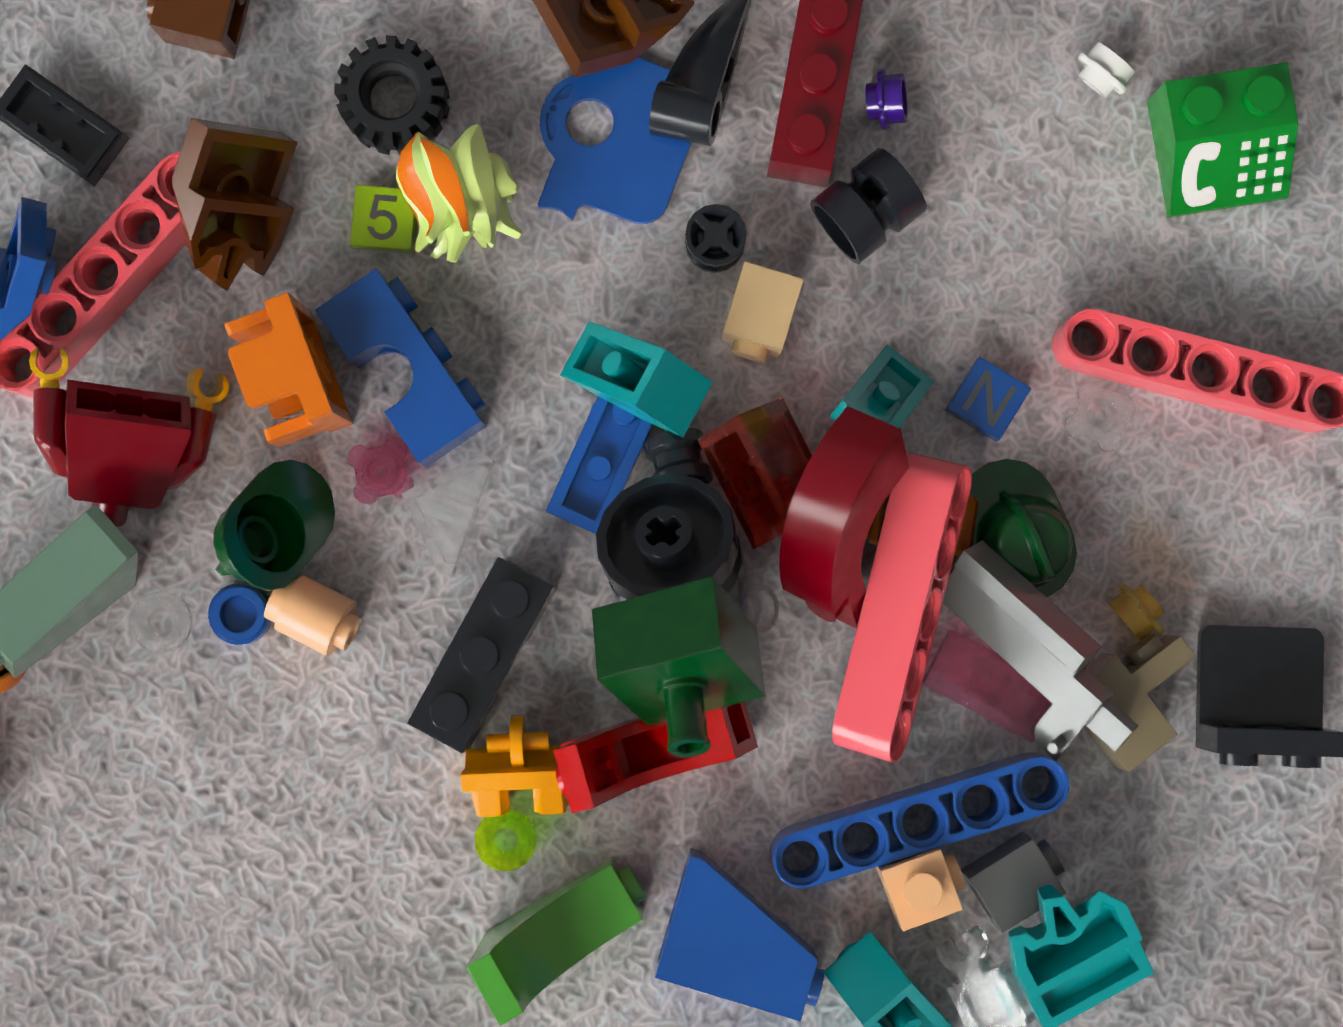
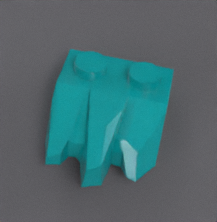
[1008,884,1154,1027]

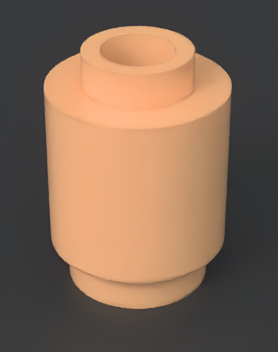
[264,575,362,656]

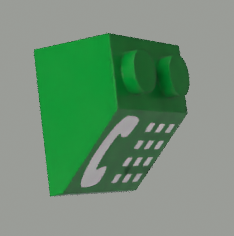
[1147,62,1298,218]

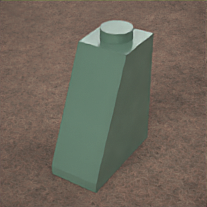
[0,504,138,678]

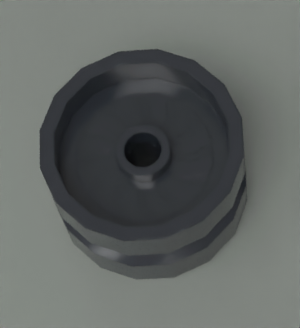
[596,474,746,603]

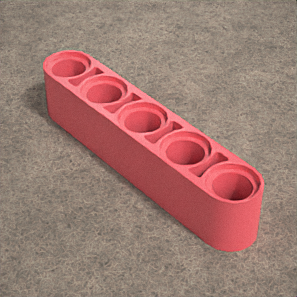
[0,152,186,397]
[1052,309,1343,433]
[832,453,972,763]

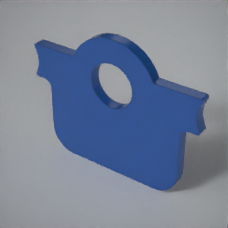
[538,57,692,225]

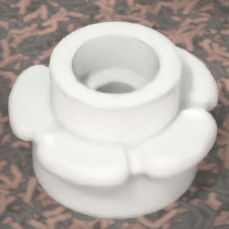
[1078,42,1135,98]

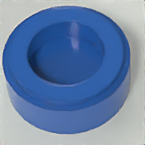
[208,583,272,645]

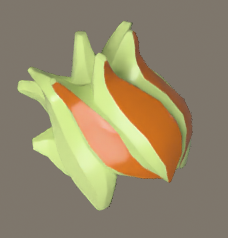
[396,125,522,263]

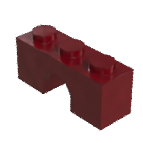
[767,0,863,188]

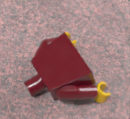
[29,346,229,527]

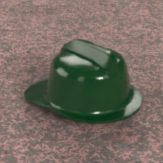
[970,459,1077,598]
[213,460,335,591]

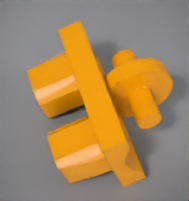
[461,715,568,817]

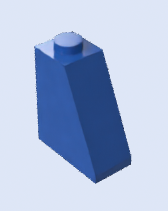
[655,848,824,1022]

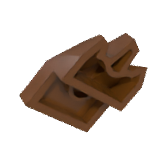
[532,0,695,78]
[172,118,298,291]

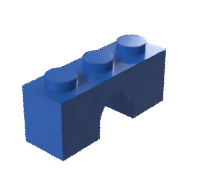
[314,268,487,467]

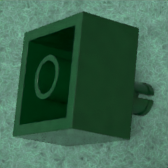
[592,576,766,757]

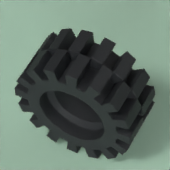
[334,35,450,155]

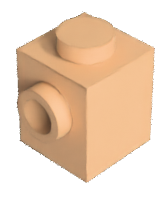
[876,847,966,932]

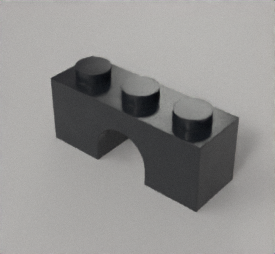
[407,557,558,754]

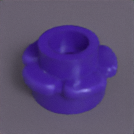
[865,69,908,130]

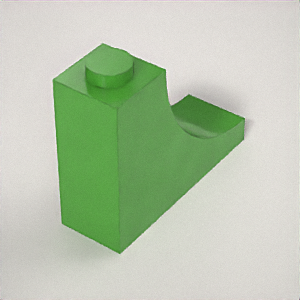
[466,857,648,1026]

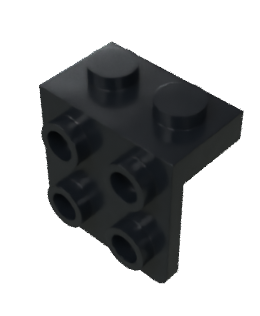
[1195,625,1343,768]

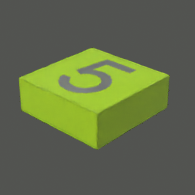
[350,185,417,254]

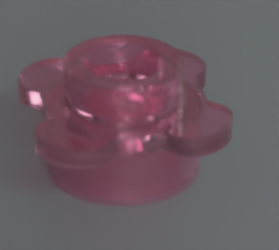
[347,438,414,504]

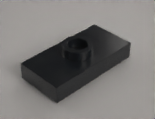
[0,64,130,187]

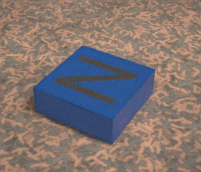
[945,356,1032,442]

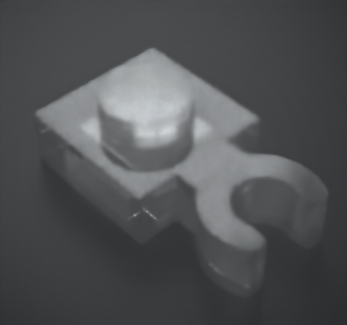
[936,924,1036,1027]

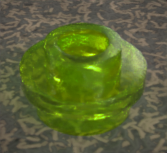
[475,809,537,871]

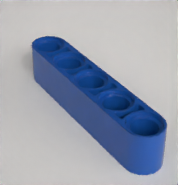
[770,752,1070,889]

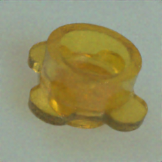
[1108,582,1165,641]

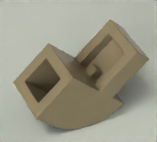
[1085,633,1196,773]

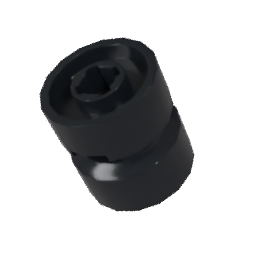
[810,148,927,264]

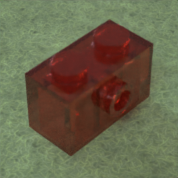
[698,397,812,550]

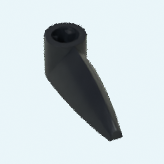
[649,0,751,146]

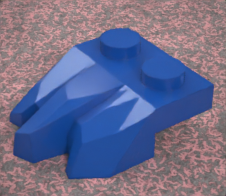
[0,197,56,341]

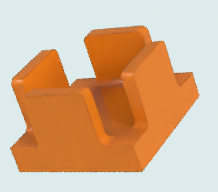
[224,292,354,447]

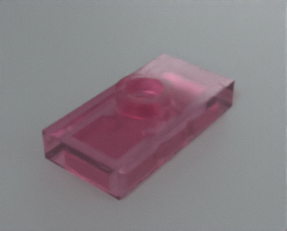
[922,630,1052,742]

